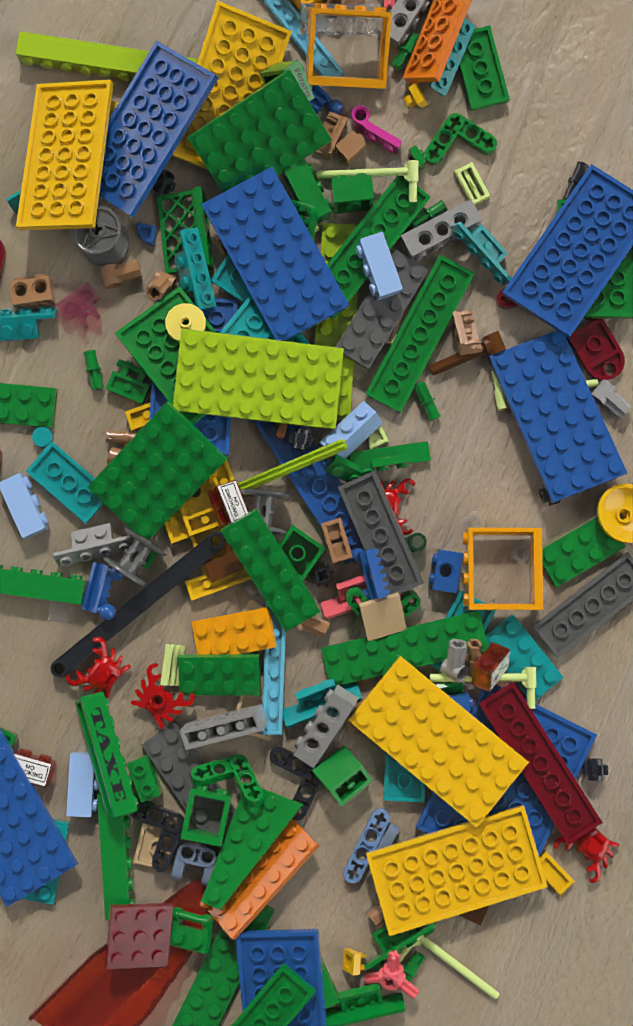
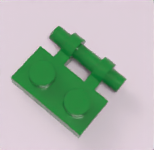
[105,359,151,405]

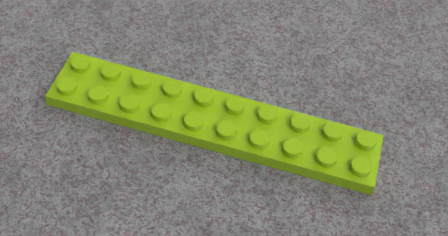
[315,223,358,422]

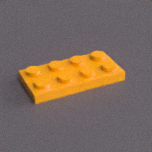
[191,607,277,654]

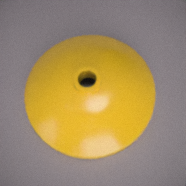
[597,483,633,544]

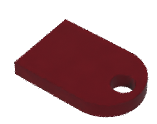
[566,318,625,381]

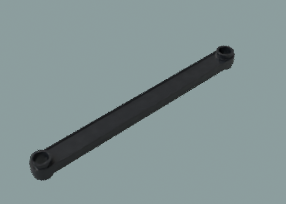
[50,532,227,678]

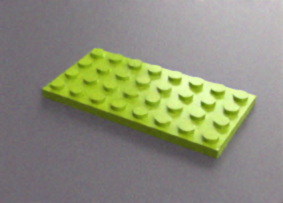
[173,328,344,430]

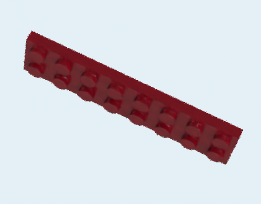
[478,682,603,845]

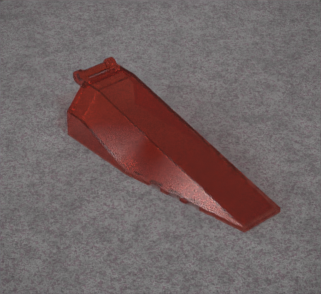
[28,878,216,1026]

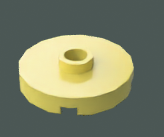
[165,304,206,343]

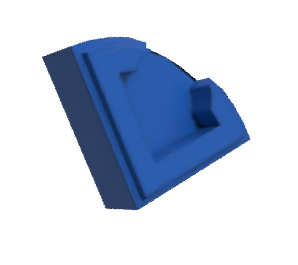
[136,223,157,247]

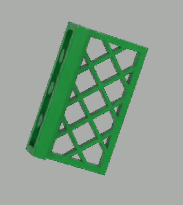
[157,186,214,274]

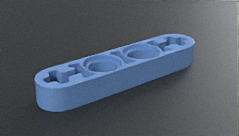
[344,808,390,883]

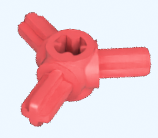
[364,950,419,999]

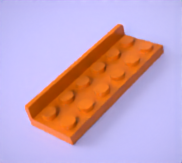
[403,0,472,85]
[200,819,319,940]

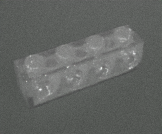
[299,3,382,36]

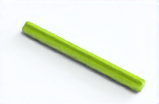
[238,439,348,491]

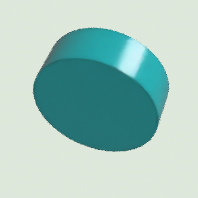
[32,427,53,448]

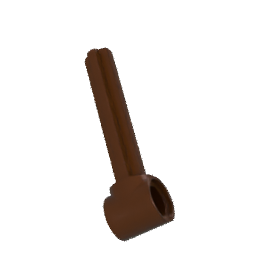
[429,331,506,376]

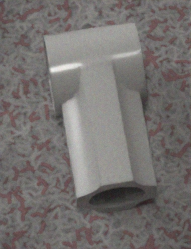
[591,379,632,419]
[441,639,468,683]

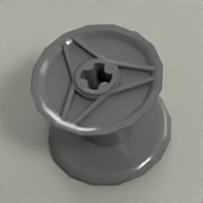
[72,206,130,266]
[240,489,290,534]
[103,527,167,587]

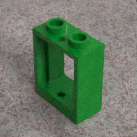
[181,785,233,847]

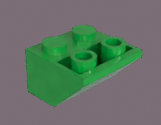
[312,745,373,807]

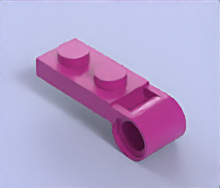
[351,105,402,154]

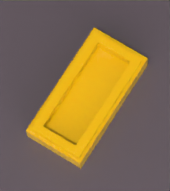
[539,851,575,896]

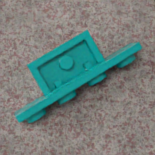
[429,18,475,96]
[451,222,512,285]
[175,227,216,310]
[0,306,58,341]
[283,678,362,728]

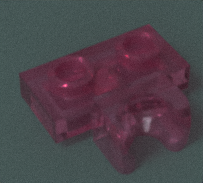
[55,282,101,328]

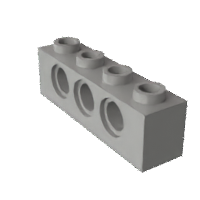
[378,0,430,50]
[400,199,483,261]
[293,685,358,768]
[180,704,268,750]

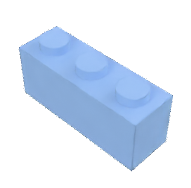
[356,232,403,301]
[320,401,383,459]
[0,473,49,539]
[66,752,99,817]

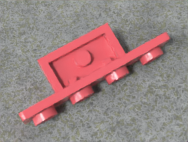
[321,574,402,619]

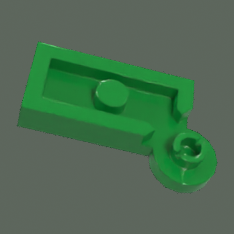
[324,454,376,483]

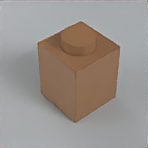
[335,130,366,166]

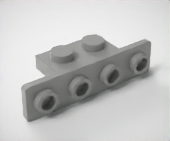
[53,523,134,567]

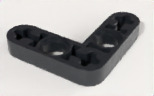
[269,746,321,820]
[130,799,185,872]

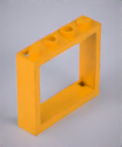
[306,3,392,89]
[462,528,543,610]

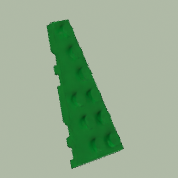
[201,782,304,909]

